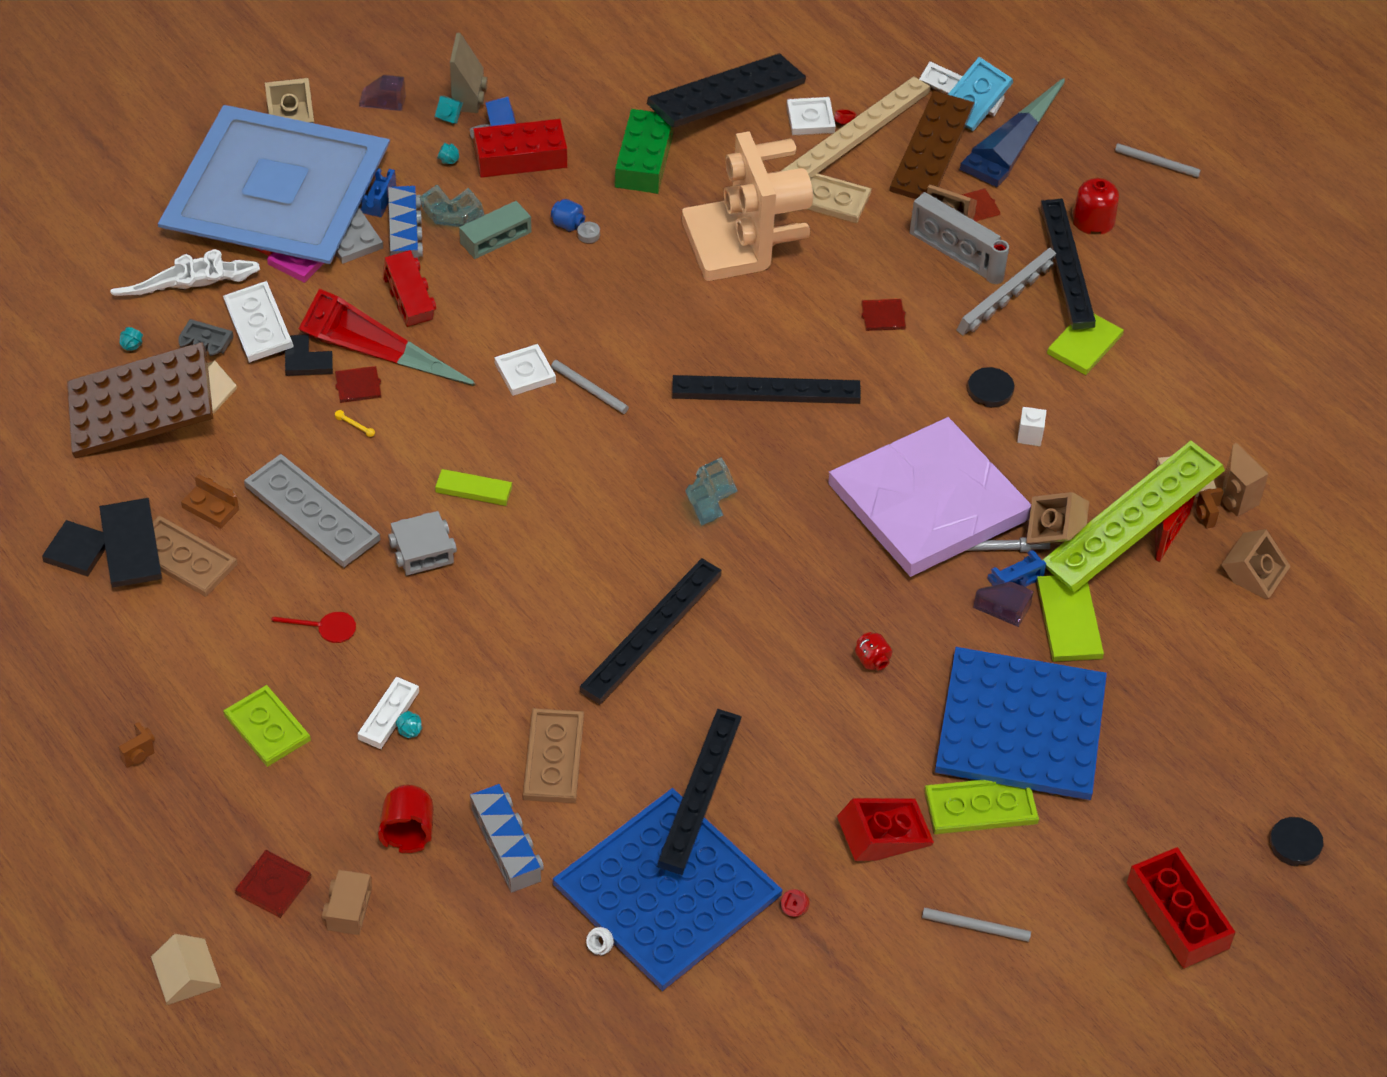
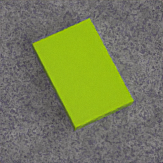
[1047,314,1124,375]
[223,685,311,767]

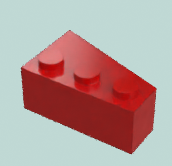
[382,250,437,327]

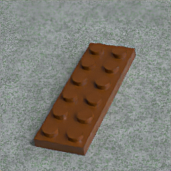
[890,91,975,199]

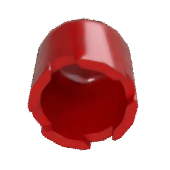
[1072,178,1119,234]
[378,785,434,853]

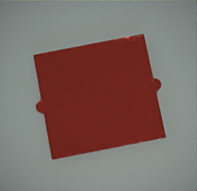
[962,188,1001,222]
[861,299,906,331]
[335,366,382,403]

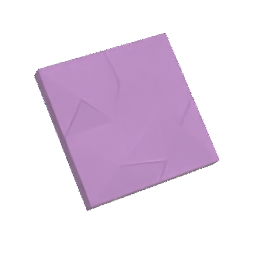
[829,417,1031,577]

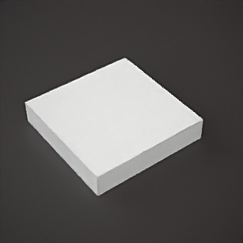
[786,97,836,135]
[494,344,556,396]

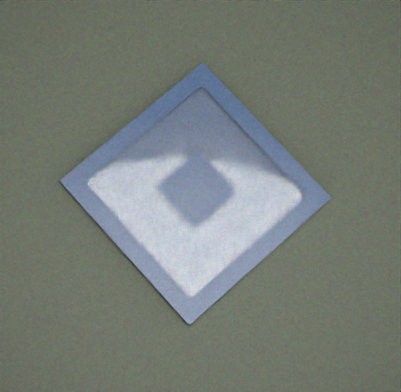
[158,105,390,264]

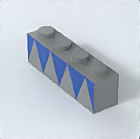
[388,186,423,260]
[470,784,544,893]

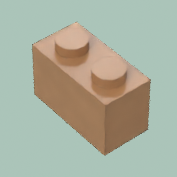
[322,870,372,935]

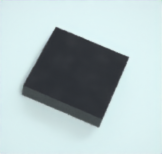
[42,520,106,577]

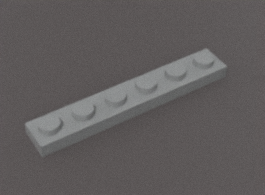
[957,248,1056,336]

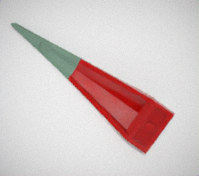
[298,288,475,386]

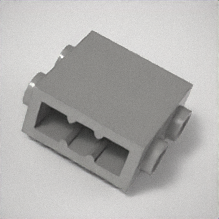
[388,511,457,576]

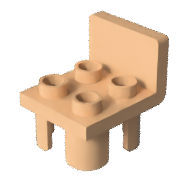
[682,131,813,281]

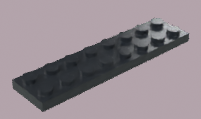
[646,53,806,128]

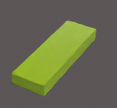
[435,469,512,506]

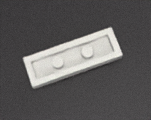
[358,677,419,749]

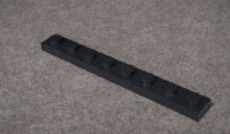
[1041,198,1096,330]
[672,375,861,404]
[580,558,722,705]
[657,708,742,876]

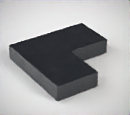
[285,335,333,376]

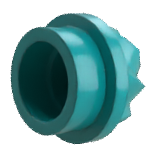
[437,142,459,164]
[119,327,143,351]
[396,711,423,738]

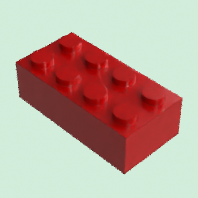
[473,119,568,178]
[1127,847,1236,969]

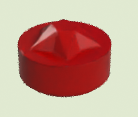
[834,109,857,126]
[781,889,810,917]

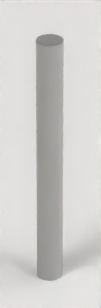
[1115,143,1201,178]
[551,360,629,414]
[922,907,1031,942]

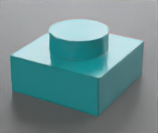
[435,96,463,123]

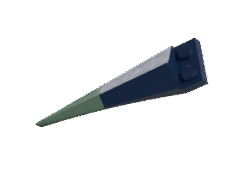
[959,78,1065,187]

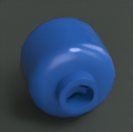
[551,199,586,232]

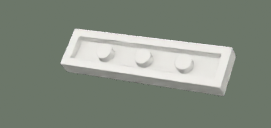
[919,62,1005,116]

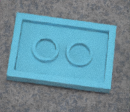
[948,57,1013,131]

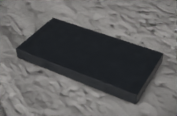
[99,498,162,588]

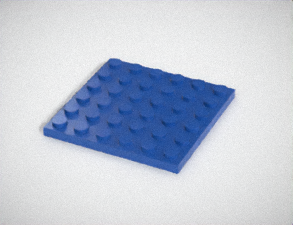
[935,647,1107,800]
[553,788,783,991]

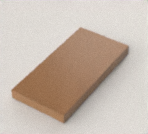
[153,515,238,597]
[523,708,584,803]

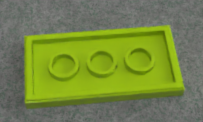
[1036,576,1104,662]
[924,780,1039,834]

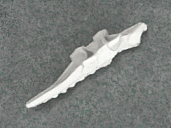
[110,249,260,296]

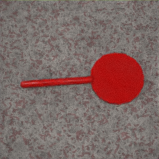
[271,612,356,643]

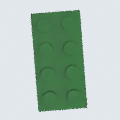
[615,109,674,194]

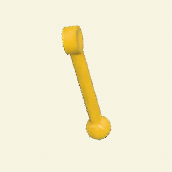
[335,410,375,437]

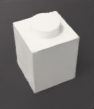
[1017,407,1046,446]

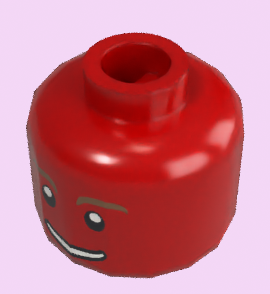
[855,632,893,670]

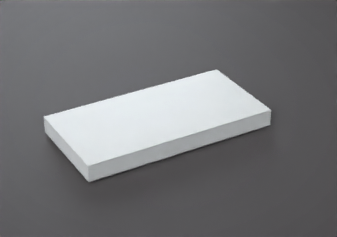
[223,281,294,362]

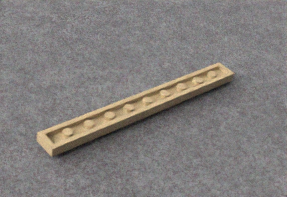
[782,77,930,178]

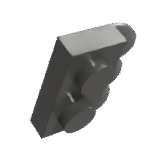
[178,319,233,356]

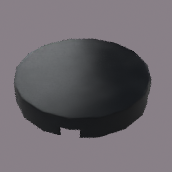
[967,367,1015,407]
[1269,817,1324,866]

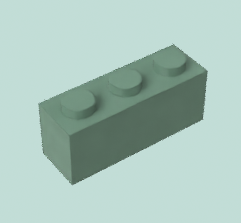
[459,201,532,259]

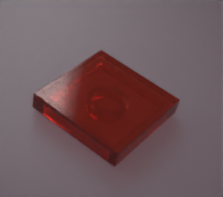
[235,850,311,918]

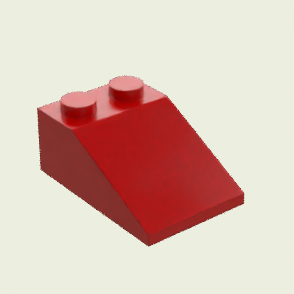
[1154,494,1196,562]
[837,798,934,861]

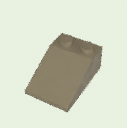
[450,33,488,113]

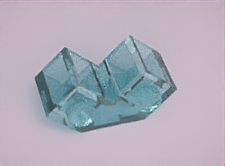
[419,185,484,227]
[685,457,738,526]

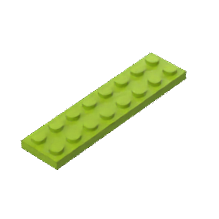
[1042,441,1225,592]

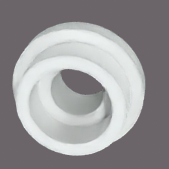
[586,927,613,955]

